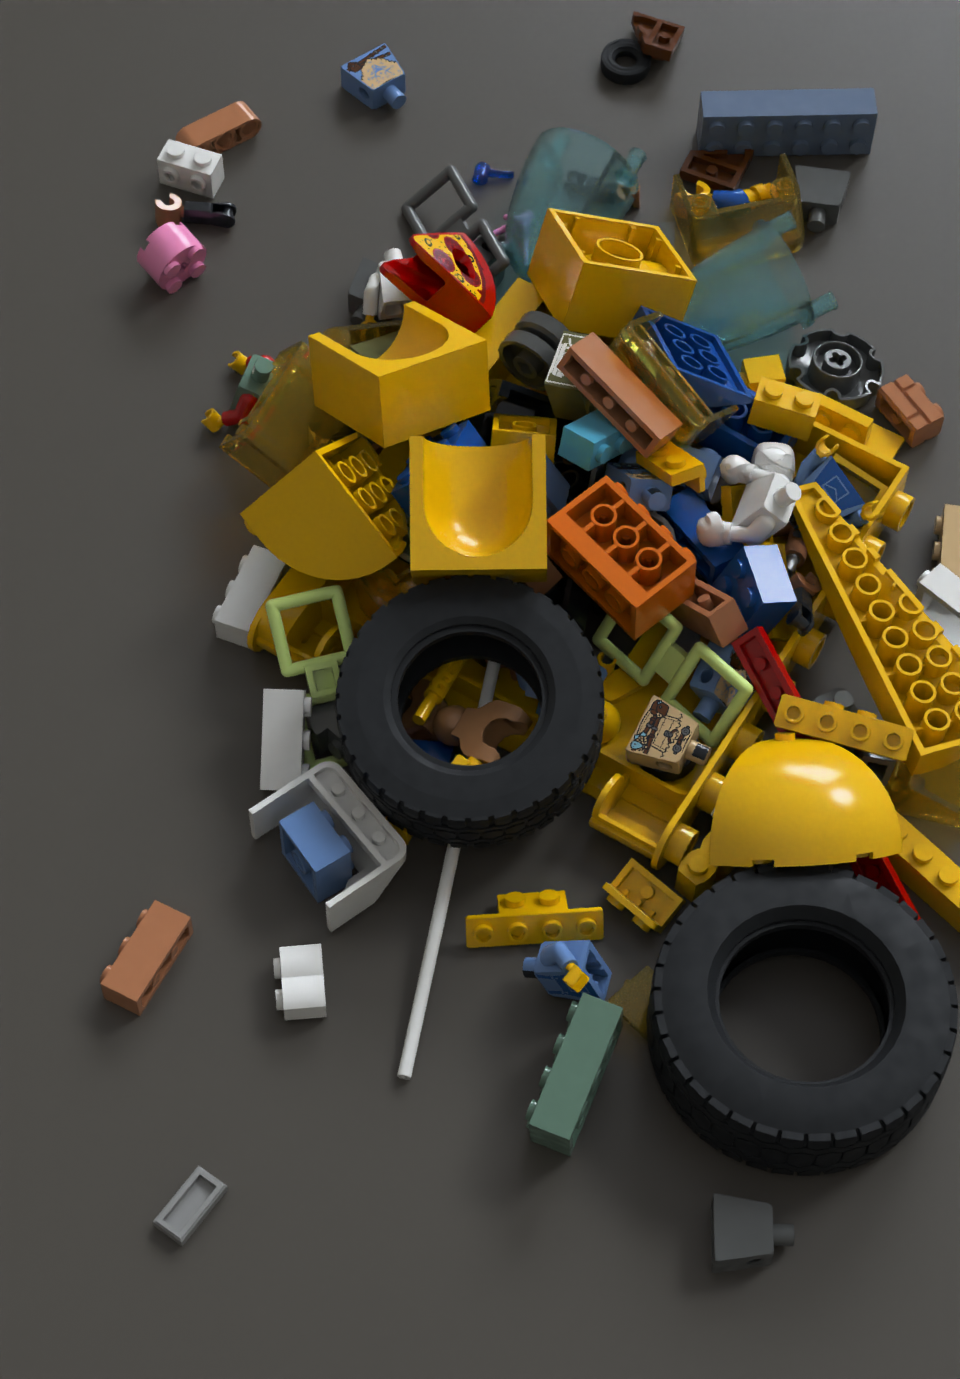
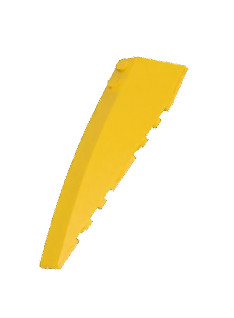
[793,482,960,776]

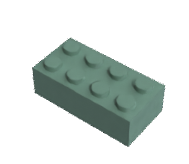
[525,992,623,1157]

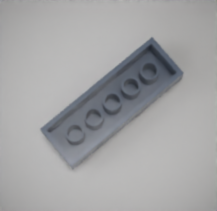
[696,88,878,156]

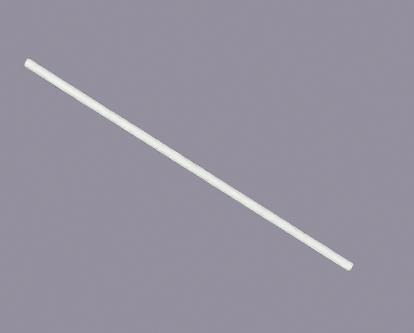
[397,582,518,1080]

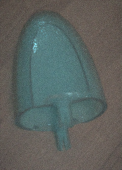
[505,127,647,282]
[683,211,838,351]

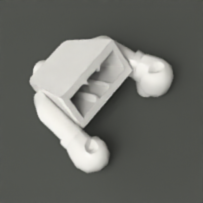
[696,455,802,547]

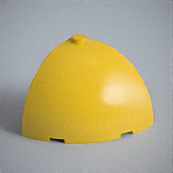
[240,432,408,580]
[710,732,902,867]

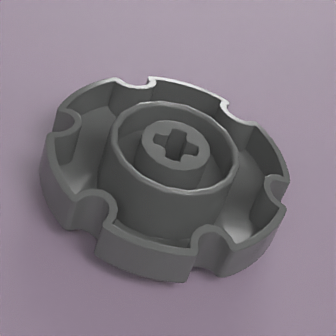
[785,329,885,409]

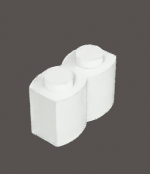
[273,943,327,1021]

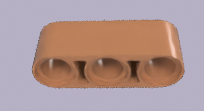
[175,101,262,154]

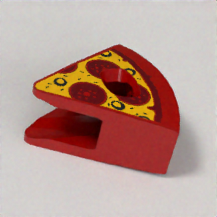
[379,232,496,333]

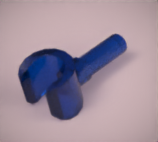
[472,162,514,185]

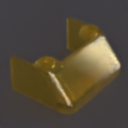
[670,153,805,270]
[609,311,739,449]

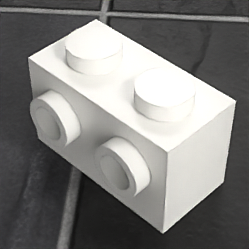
[157,139,225,199]

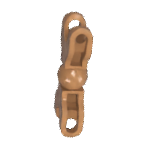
[402,678,533,764]

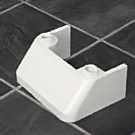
[248,761,407,932]

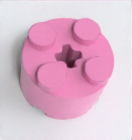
[137,221,206,294]

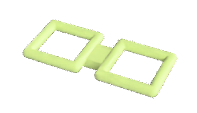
[265,584,354,769]
[592,613,753,748]

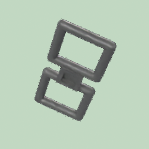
[401,165,510,279]

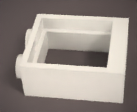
[914,563,960,648]

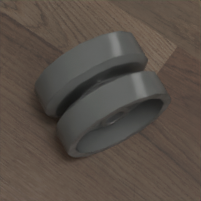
[498,311,569,391]

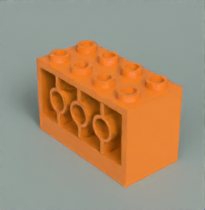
[547,475,697,641]

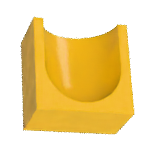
[527,208,697,339]
[308,301,491,448]
[409,434,547,584]

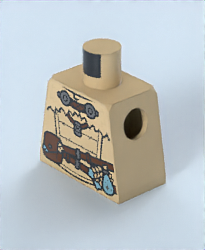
[625,695,712,774]

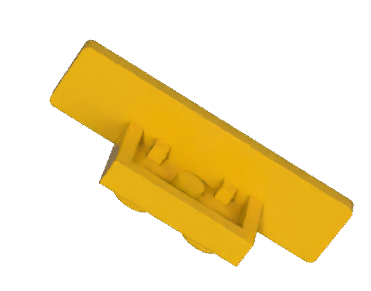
[815,393,904,459]
[774,694,914,762]
[465,889,604,948]

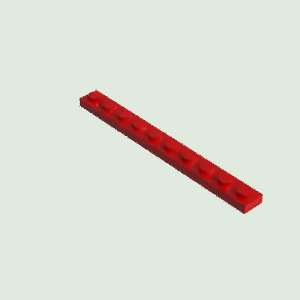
[731,626,921,920]

